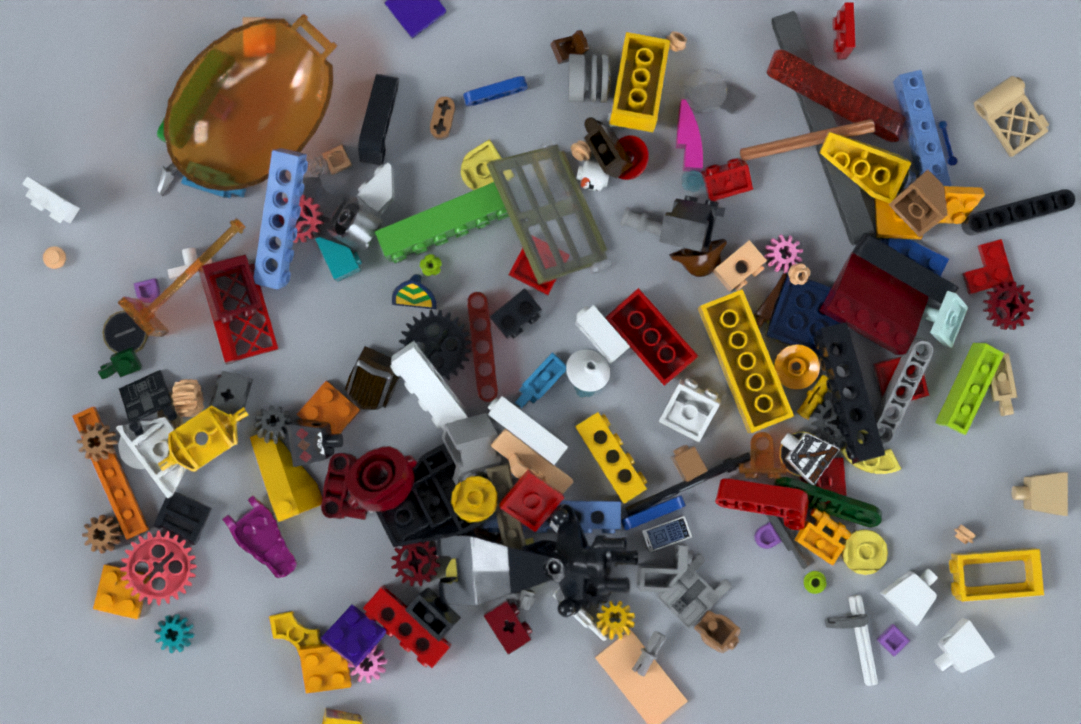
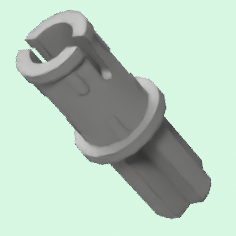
[632,631,666,677]

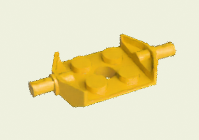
[158,405,249,472]

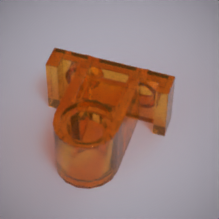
[739,432,787,479]

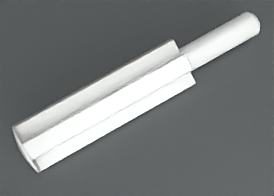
[552,587,608,641]

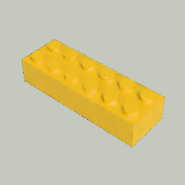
[697,289,794,433]

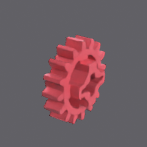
[279,195,324,243]

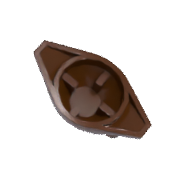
[669,239,727,277]

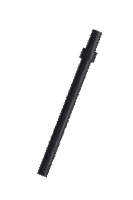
[625,452,752,516]

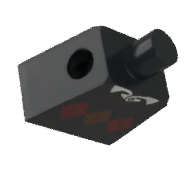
[287,419,344,467]

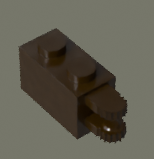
[583,117,633,178]

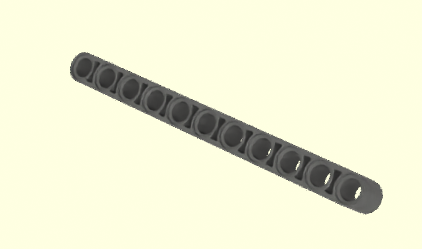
[772,11,875,246]

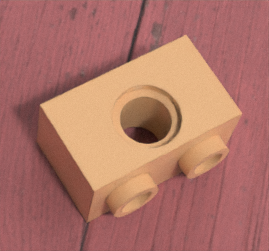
[713,240,767,292]

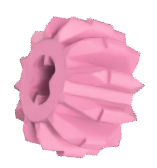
[764,235,803,273]
[348,645,387,683]

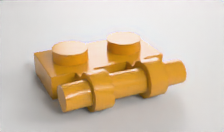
[794,508,852,566]

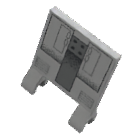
[656,554,731,629]

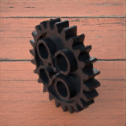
[398,309,472,381]

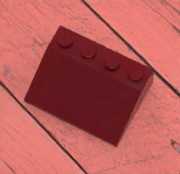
[819,252,929,355]

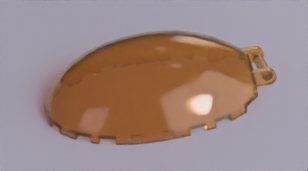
[163,13,338,191]

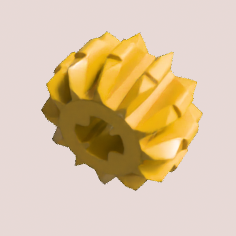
[597,601,635,640]

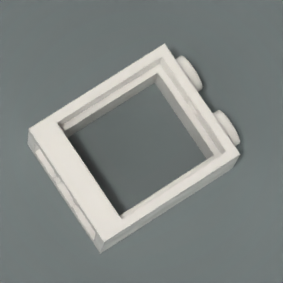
[575,305,630,364]

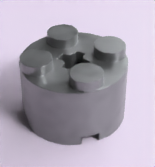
[329,196,383,250]

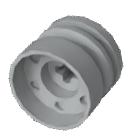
[568,54,611,103]

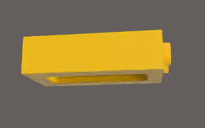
[949,548,1044,602]

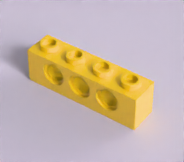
[575,412,648,503]

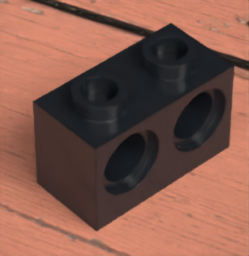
[490,288,542,339]

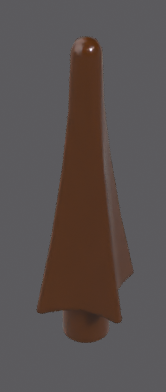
[753,273,787,328]

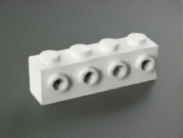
[391,341,468,430]

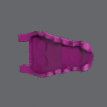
[222,495,297,578]

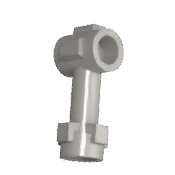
[498,589,535,610]

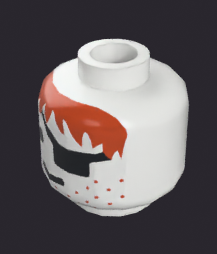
[576,160,609,191]

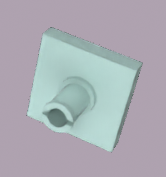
[922,291,968,348]

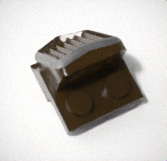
[345,346,401,410]

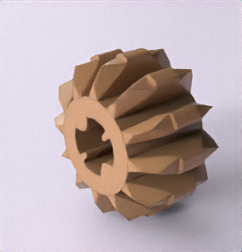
[76,422,118,461]
[82,515,123,554]

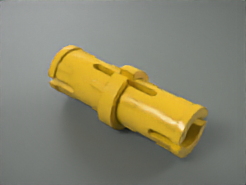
[796,375,828,420]

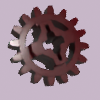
[983,281,1034,330]
[391,541,441,587]

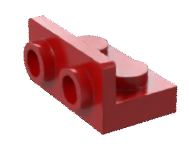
[700,158,753,201]

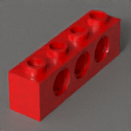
[363,585,452,668]

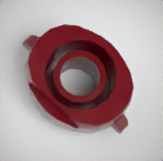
[346,446,417,512]

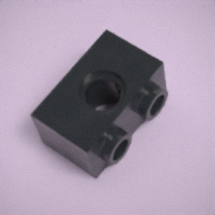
[405,587,461,641]

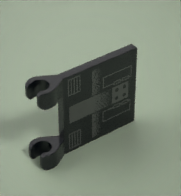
[119,370,178,437]

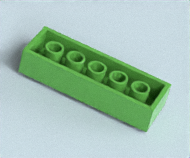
[375,182,509,264]

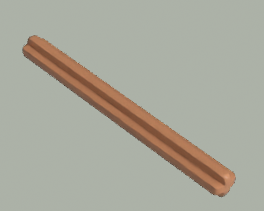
[740,119,875,161]

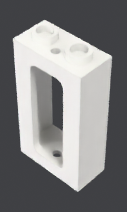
[488,396,568,465]

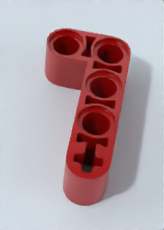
[715,478,808,530]

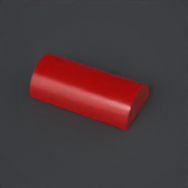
[605,288,699,386]

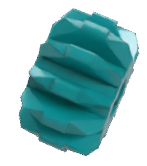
[154,614,195,653]

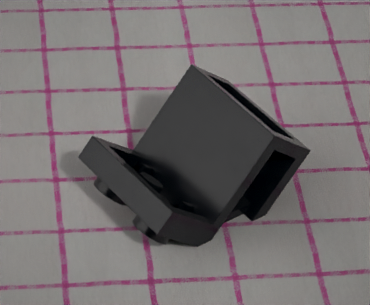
[659,195,726,252]

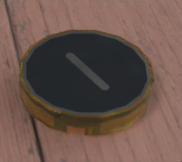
[102,310,149,353]

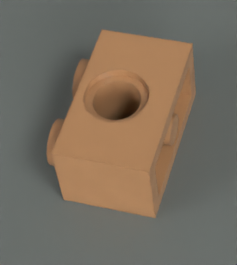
[670,445,708,482]

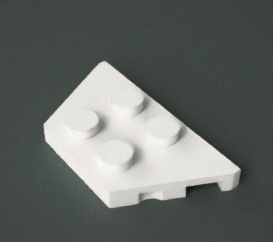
[116,417,186,498]

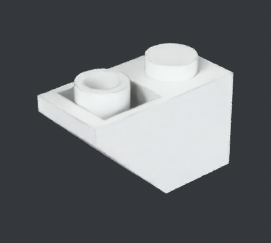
[357,162,394,216]

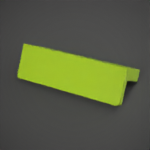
[935,343,1005,435]

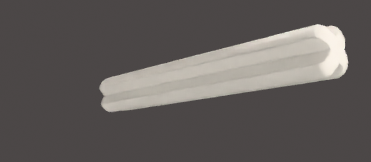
[849,595,878,686]

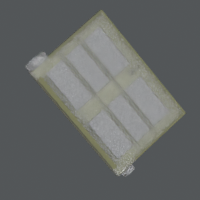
[486,140,612,284]

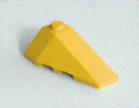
[819,132,911,203]
[249,434,323,522]

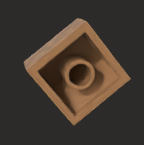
[889,169,947,237]

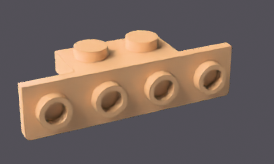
[491,429,573,494]

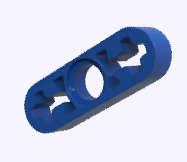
[463,76,528,107]
[621,495,686,530]

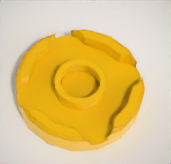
[451,476,498,522]

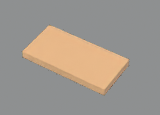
[595,629,688,724]

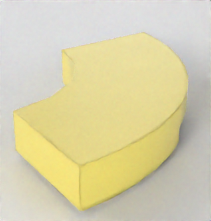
[840,439,901,474]

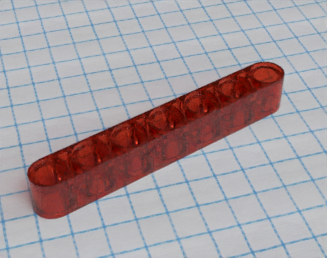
[766,49,906,142]

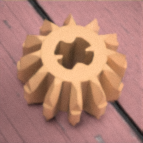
[172,379,204,417]

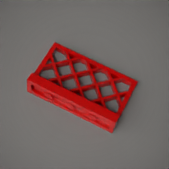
[203,263,279,365]

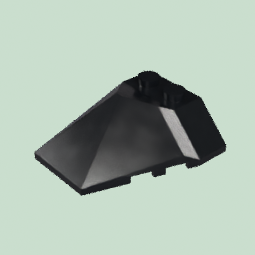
[376,443,486,548]

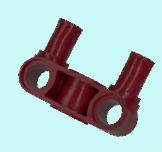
[321,453,368,520]

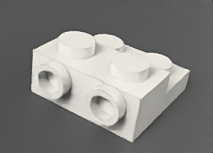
[22,177,80,223]
[659,378,721,442]

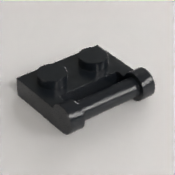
[153,491,212,545]

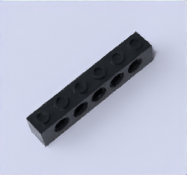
[814,322,885,464]

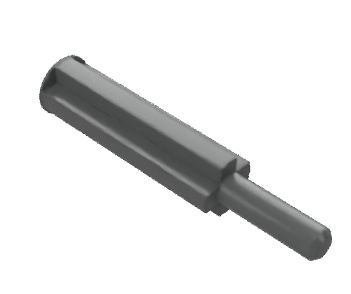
[766,515,808,569]

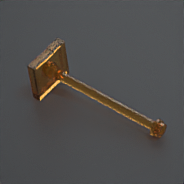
[117,218,246,337]

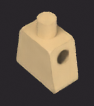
[1011,472,1068,516]

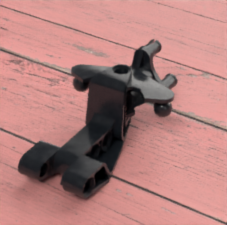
[435,504,638,618]

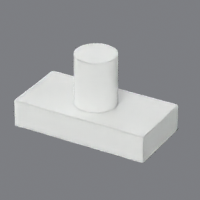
[167,248,216,281]

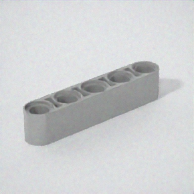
[874,338,934,444]

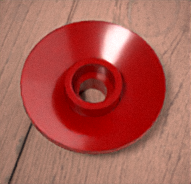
[618,135,649,180]

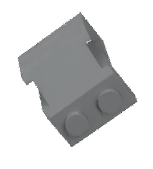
[442,413,501,485]
[637,543,692,592]

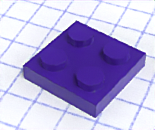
[321,604,386,668]

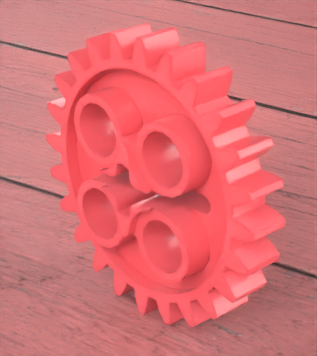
[120,531,197,606]

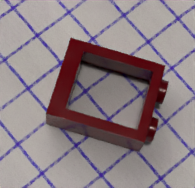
[198,254,262,324]

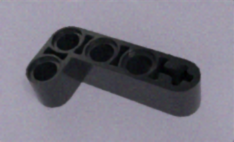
[358,74,399,166]

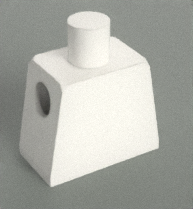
[880,568,938,626]
[934,618,995,673]

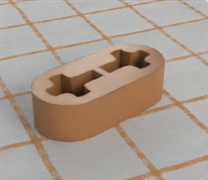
[430,97,455,140]

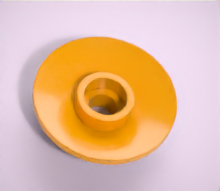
[774,344,820,389]

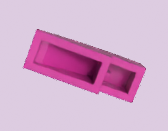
[676,99,703,172]

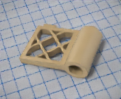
[974,76,1049,157]

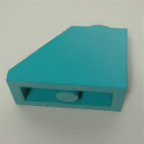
[315,237,362,282]

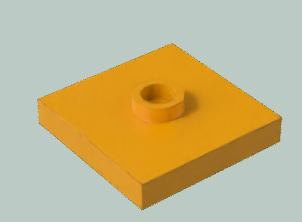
[874,195,923,240]

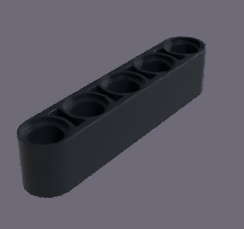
[962,189,1075,236]
[852,232,959,304]

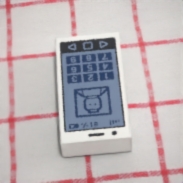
[642,515,692,552]

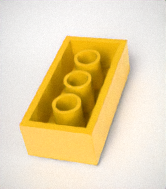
[609,32,670,133]

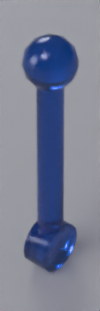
[939,120,958,166]

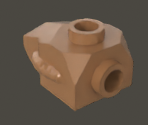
[694,611,740,653]

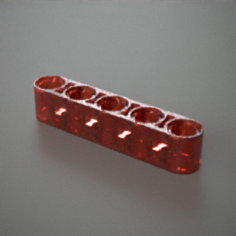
[467,292,498,403]

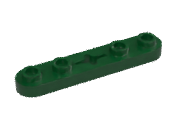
[773,476,882,527]

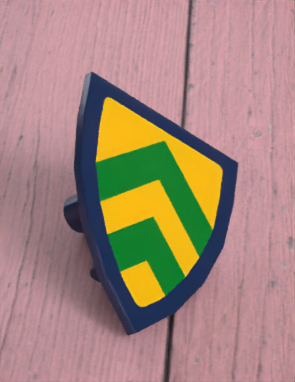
[392,274,437,310]

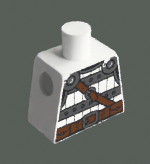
[780,432,840,485]

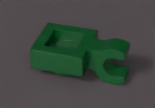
[98,347,142,379]

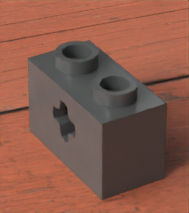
[209,371,253,422]

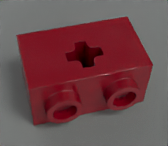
[484,599,533,655]

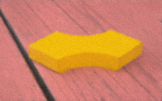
[269,611,322,656]

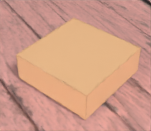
[322,145,352,175]

